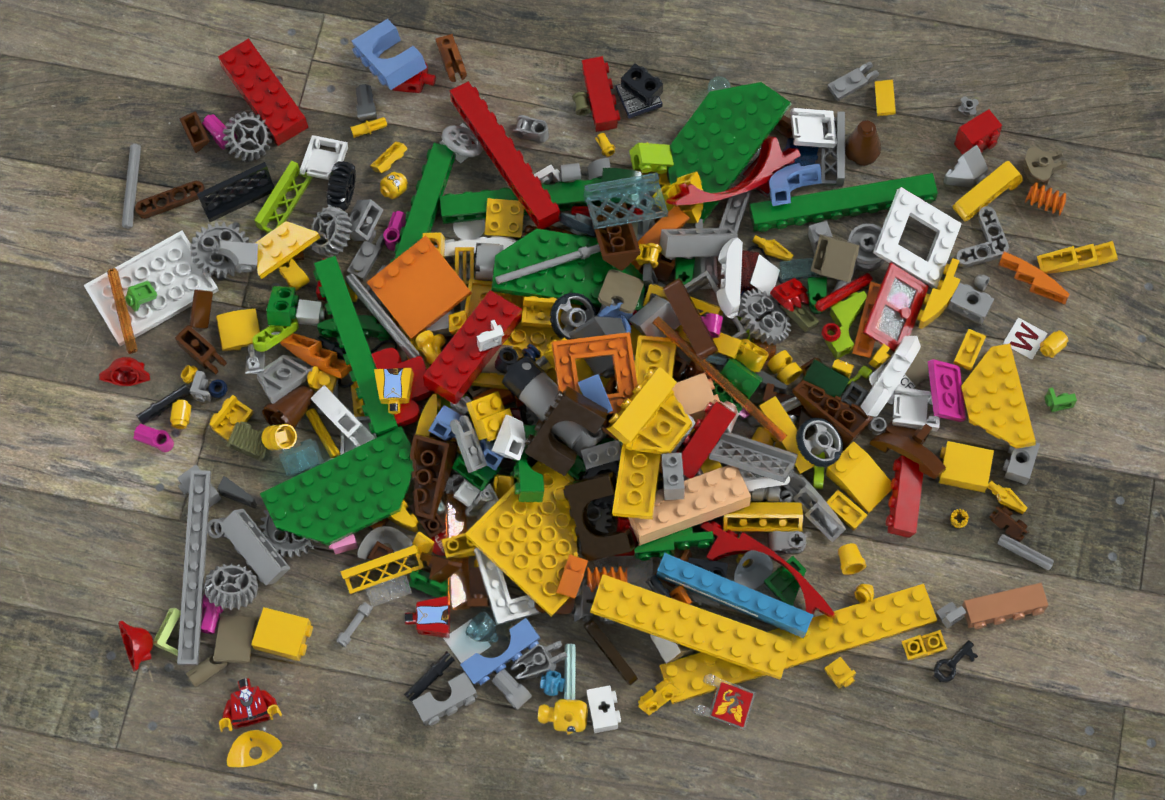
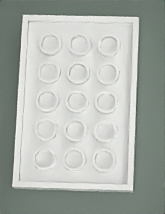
[84,230,219,346]

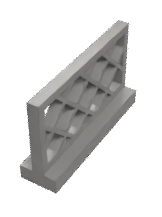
[709,431,798,483]

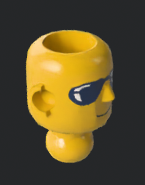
[538,699,588,735]

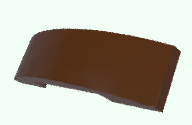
[870,432,946,479]

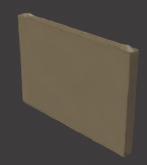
[213,616,256,663]

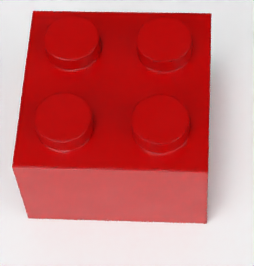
[954,109,1002,155]

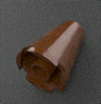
[845,120,881,166]
[262,385,314,429]

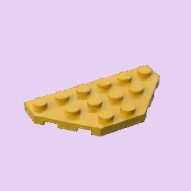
[961,343,1036,449]

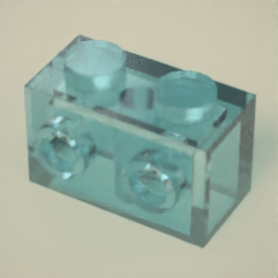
[279,439,325,477]

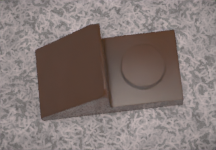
[420,552,462,582]

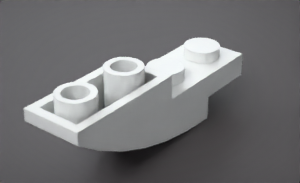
[311,385,376,447]

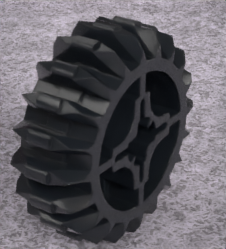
[327,161,356,211]

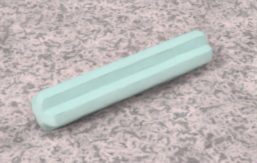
[564,644,576,700]

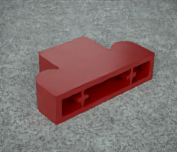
[372,348,435,427]

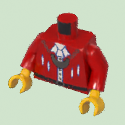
[219,678,282,732]

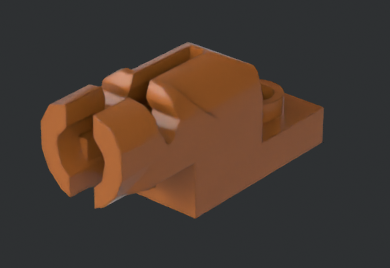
[435,34,467,82]

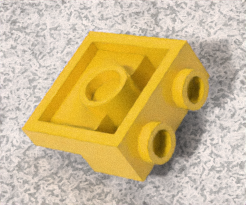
[466,391,513,441]

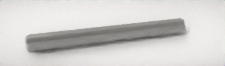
[345,274,420,359]

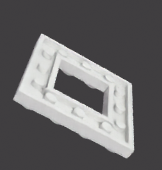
[873,187,962,288]
[474,548,540,625]

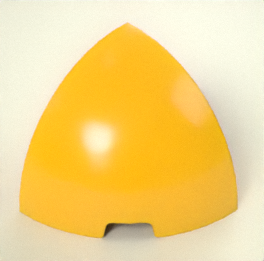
[652,172,703,223]

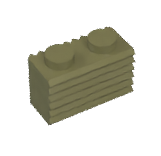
[226,421,267,461]

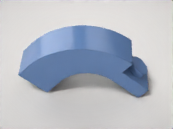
[769,163,822,206]

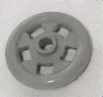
[442,125,483,157]

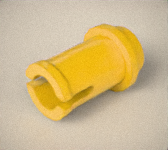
[595,133,615,157]

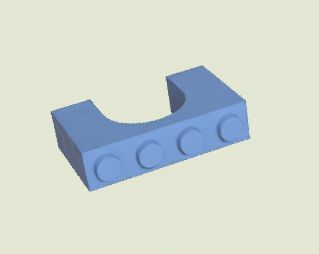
[352,19,427,90]

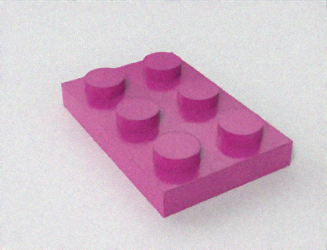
[928,359,966,422]

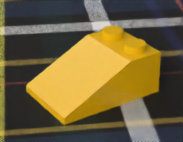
[826,441,893,514]

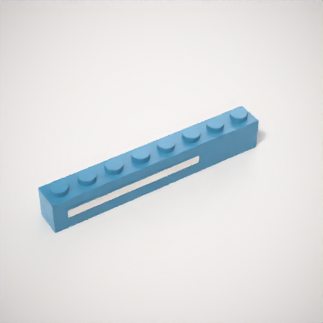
[656,553,813,638]

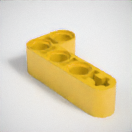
[952,161,1023,222]

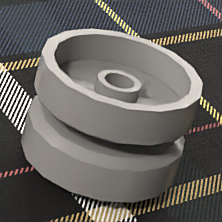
[848,224,885,272]

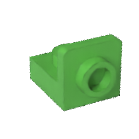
[125,281,158,312]
[1045,387,1077,412]

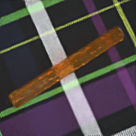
[107,268,138,354]

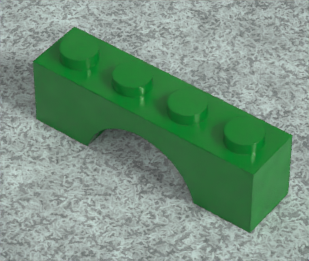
[513,425,544,502]

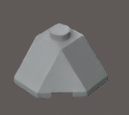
[943,145,988,188]

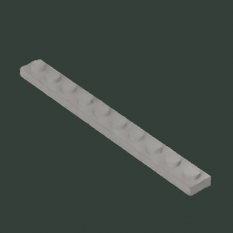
[177,470,211,665]

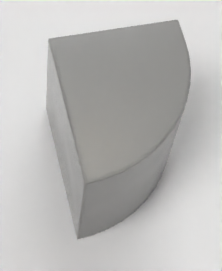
[588,158,610,180]

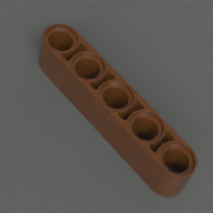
[663,278,718,361]

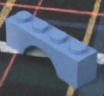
[428,405,504,471]
[460,618,541,686]

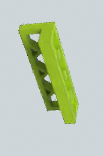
[254,160,313,233]

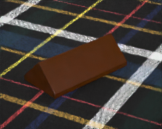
[588,203,640,271]

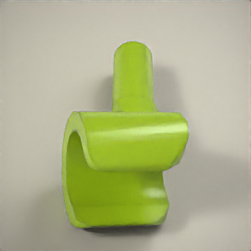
[848,366,872,385]

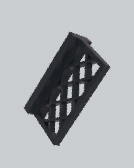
[197,162,275,222]

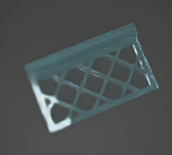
[584,173,668,229]

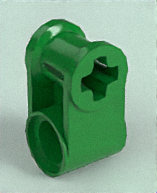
[675,257,695,285]
[807,277,827,314]

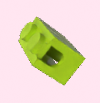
[629,142,674,174]

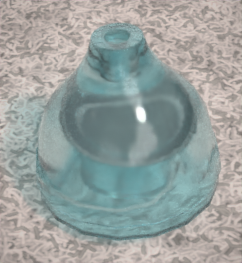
[466,612,499,643]

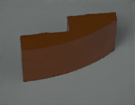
[409,503,447,539]

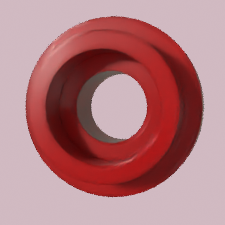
[821,323,841,342]

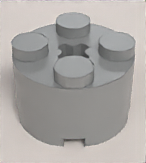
[474,243,503,281]

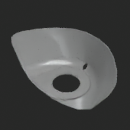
[357,526,413,560]
[734,550,773,590]

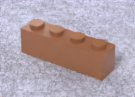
[962,583,1048,629]

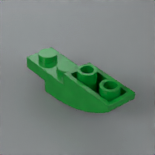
[317,315,394,341]
[634,527,713,561]

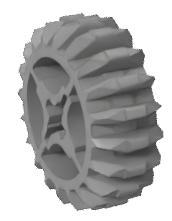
[223,112,272,161]
[310,206,353,257]
[204,563,258,610]

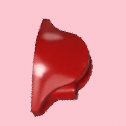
[99,357,150,386]
[118,621,153,672]

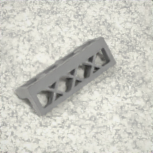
[821,112,845,186]

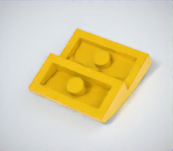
[216,309,260,351]

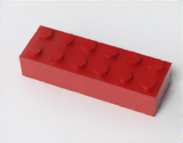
[218,38,309,146]
[423,290,522,405]

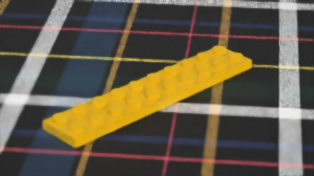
[612,335,677,520]
[590,574,792,680]

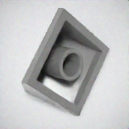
[628,296,681,338]

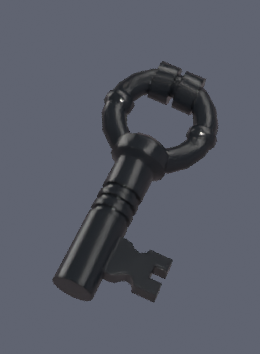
[933,640,978,682]

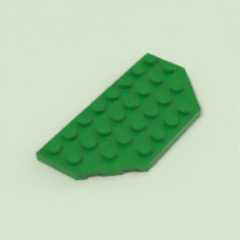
[668,82,791,223]
[491,229,645,312]
[260,426,414,546]

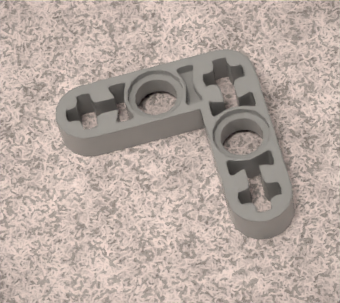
[956,206,1009,268]

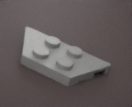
[257,355,320,404]

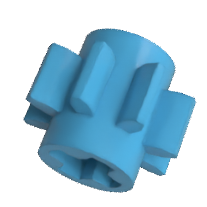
[540,671,565,696]

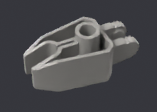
[511,641,568,680]

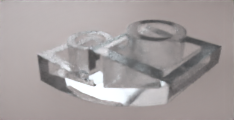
[366,575,412,607]

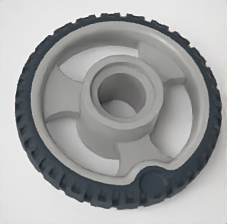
[559,213,596,237]
[550,293,596,340]
[796,418,843,467]

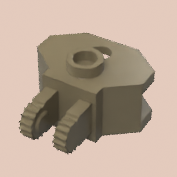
[1022,147,1068,188]

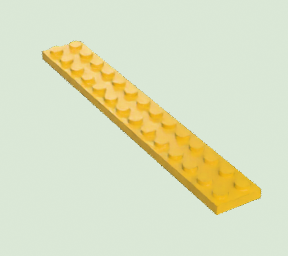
[659,584,937,704]

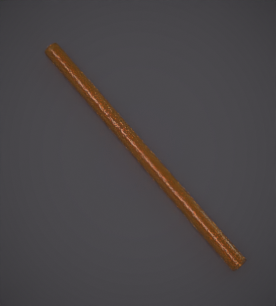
[652,316,787,442]

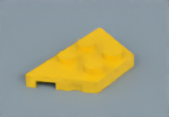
[255,221,321,279]
[626,390,692,454]

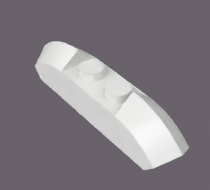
[435,236,518,264]
[717,238,743,319]
[860,336,921,417]

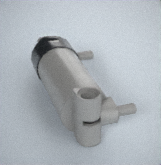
[494,347,607,458]

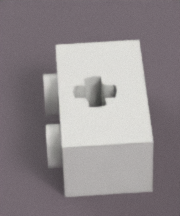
[587,686,621,733]

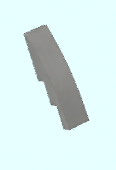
[783,468,846,542]

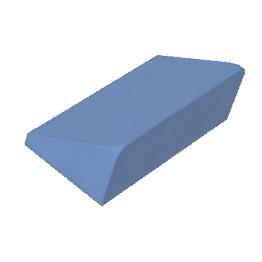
[578,374,613,414]

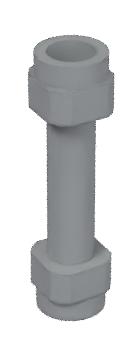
[335,602,373,647]

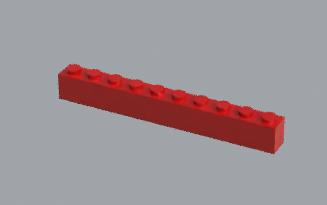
[449,81,560,230]

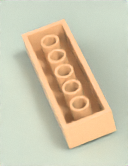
[628,465,751,545]

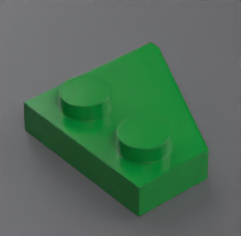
[764,556,806,606]

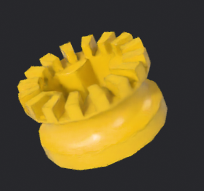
[950,509,969,528]

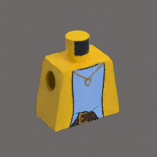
[374,368,414,414]

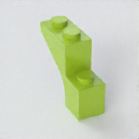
[825,291,867,360]

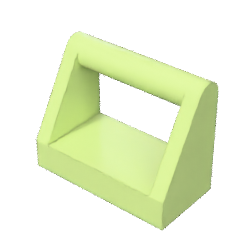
[153,608,181,656]

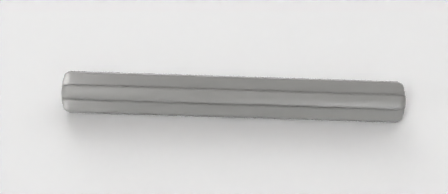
[122,143,141,229]

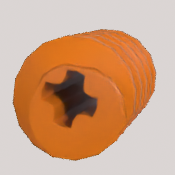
[1024,182,1067,216]
[587,566,628,592]

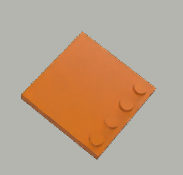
[366,235,472,341]

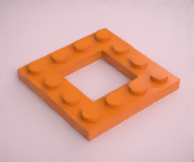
[552,332,638,415]

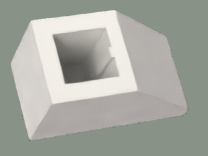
[492,415,526,460]

